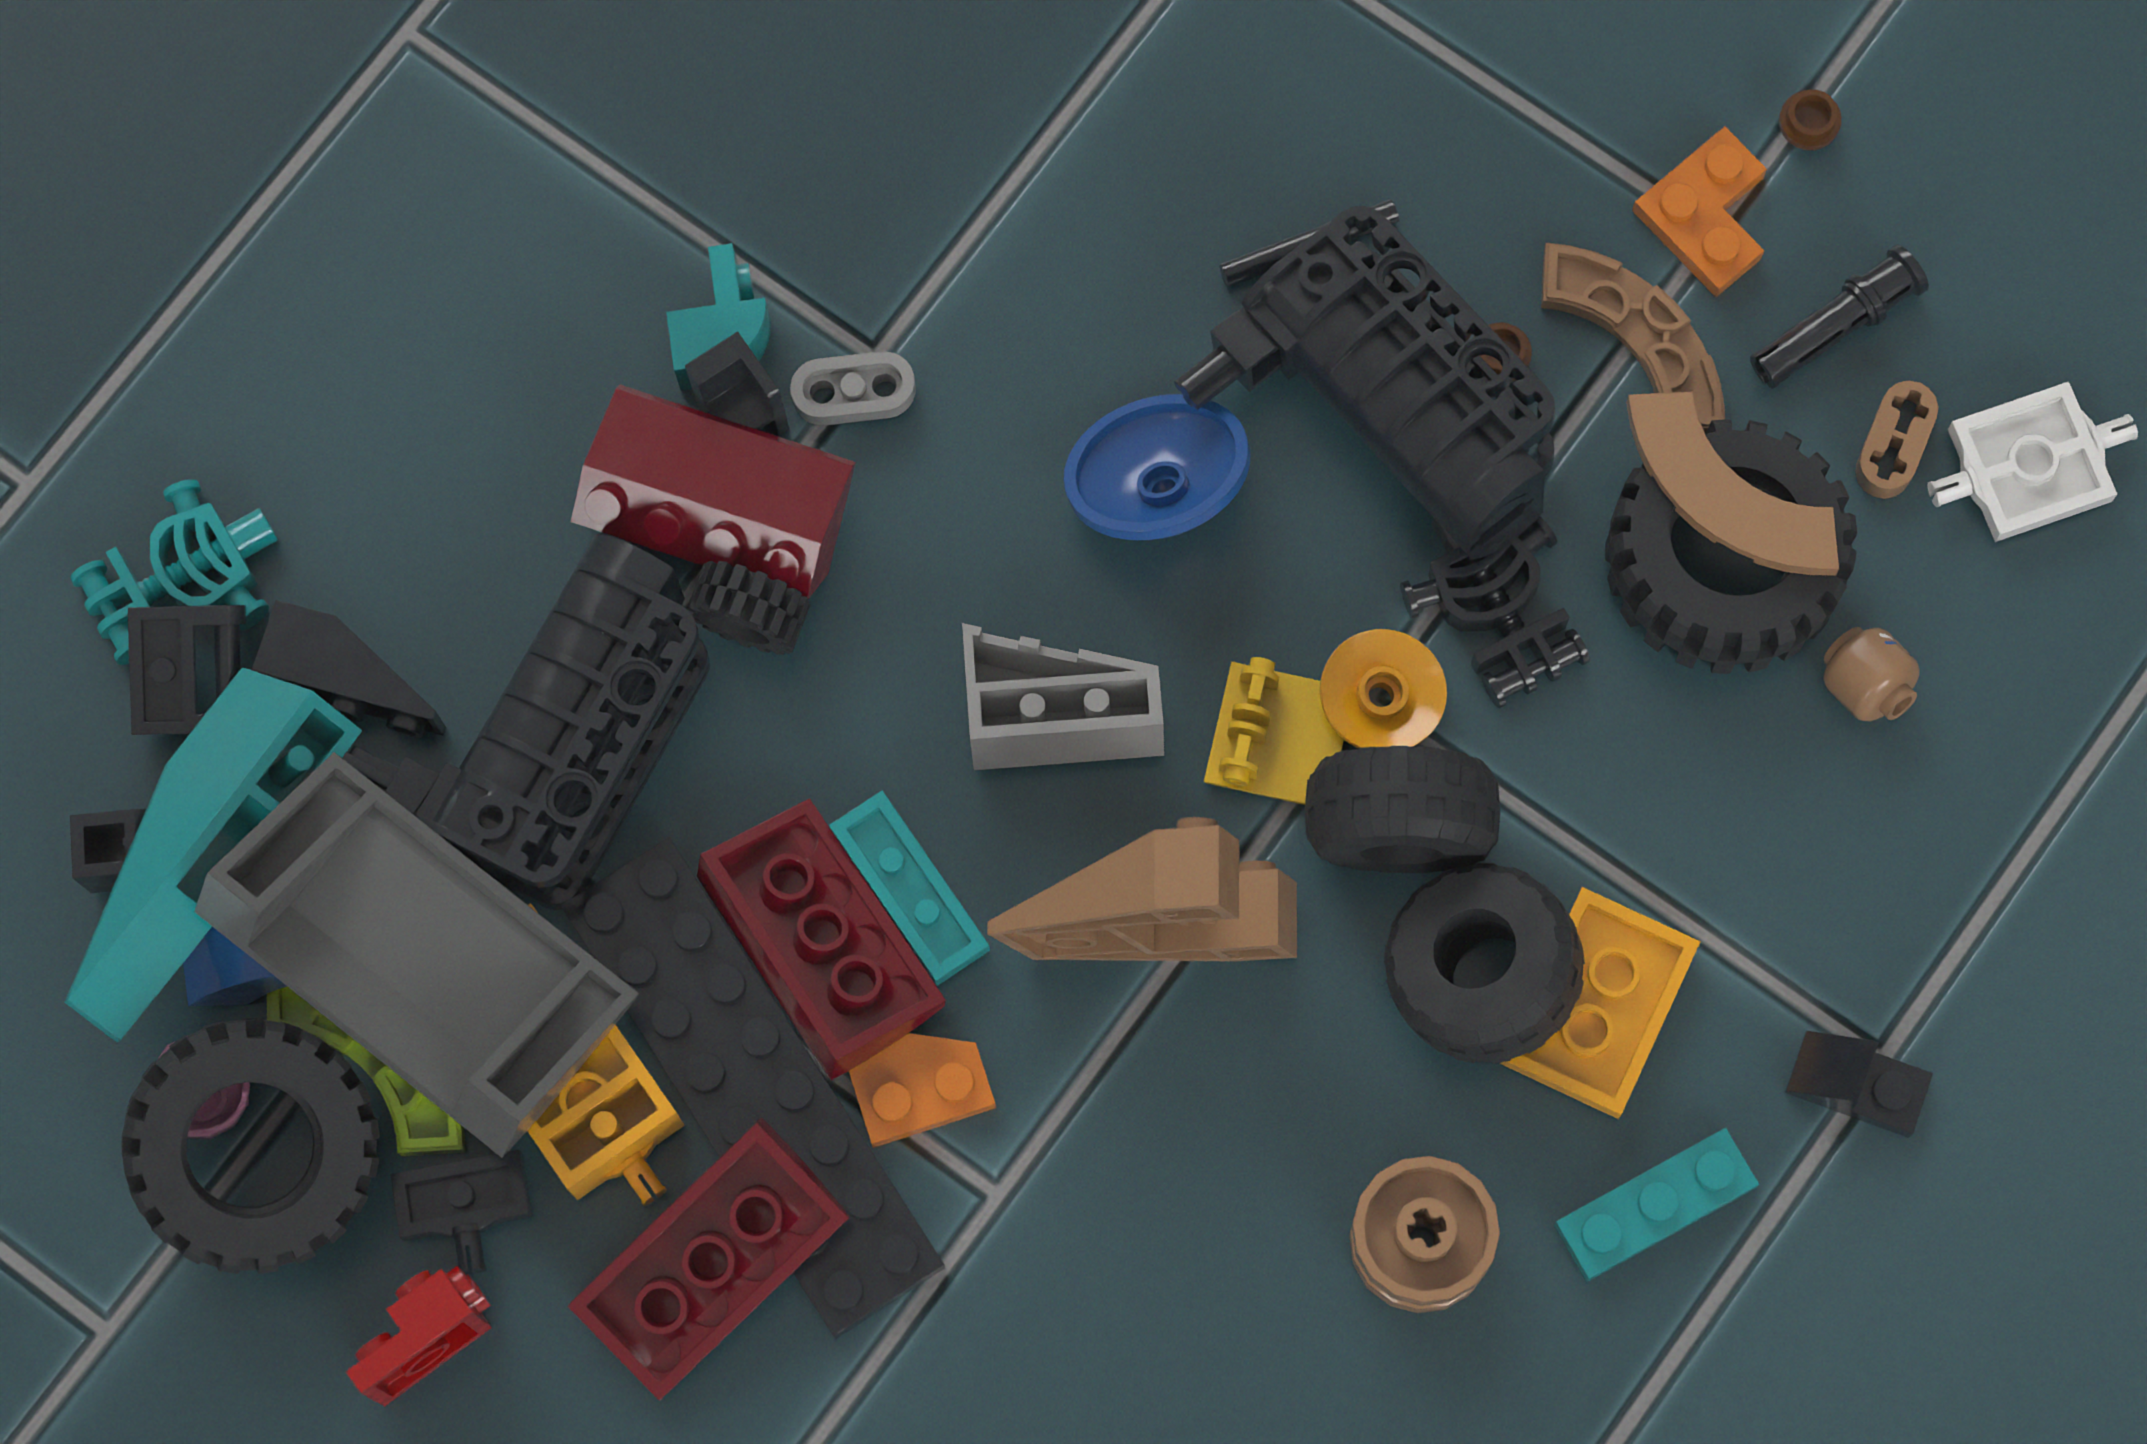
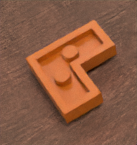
[1632,126,1767,297]

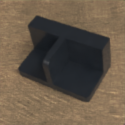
[685,331,790,436]

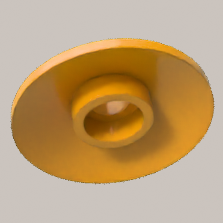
[1320,629,1447,748]

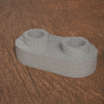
[790,351,916,425]

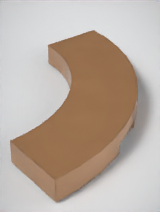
[1541,243,1725,433]
[1626,391,1839,576]

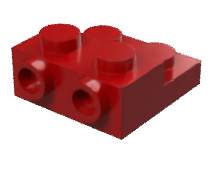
[346,1265,492,1407]

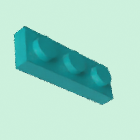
[829,790,990,986]
[1554,1128,1759,1282]

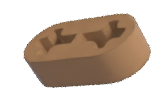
[1855,381,1938,499]

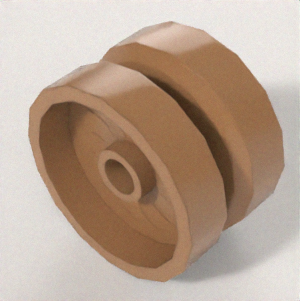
[1349,1156,1500,1313]

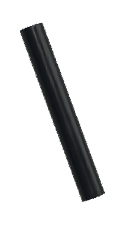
[1219,199,1399,287]

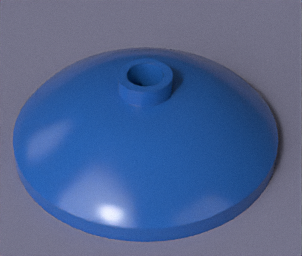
[1064,394,1251,541]

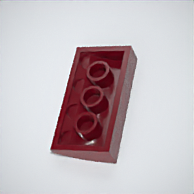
[697,798,946,1081]
[568,1117,850,1401]

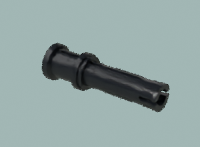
[1750,245,1929,389]

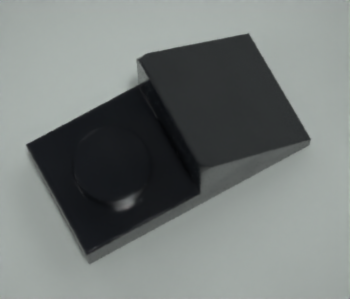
[1785,1031,1933,1138]

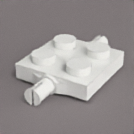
[1927,382,2138,542]

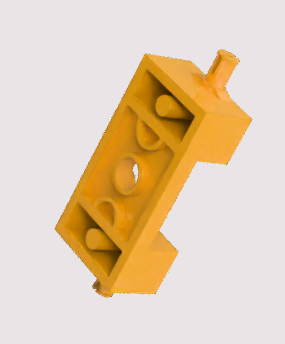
[527,903,685,1206]

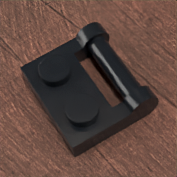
[128,605,246,735]

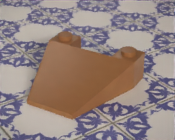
[987,817,1297,961]

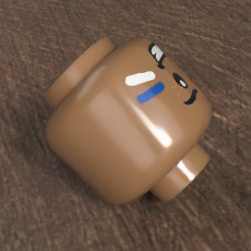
[1824,627,1920,722]

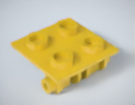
[1204,657,1344,805]

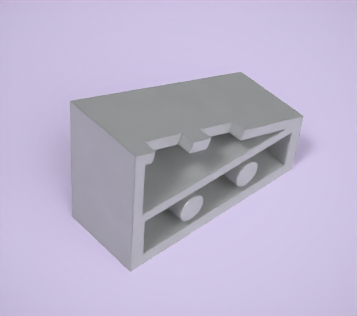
[962,623,1164,770]

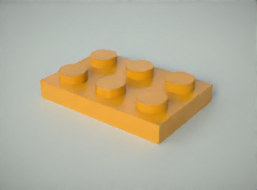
[1500,887,1701,1119]

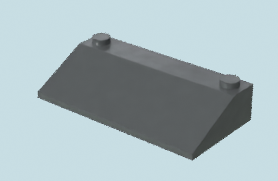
[194,752,639,1158]

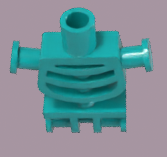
[70,480,278,665]

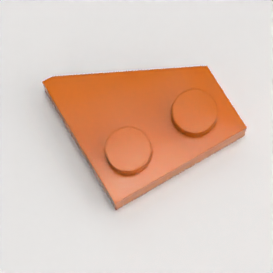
[849,1033,996,1148]

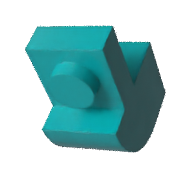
[666,243,771,391]

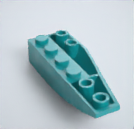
[64,667,363,1042]

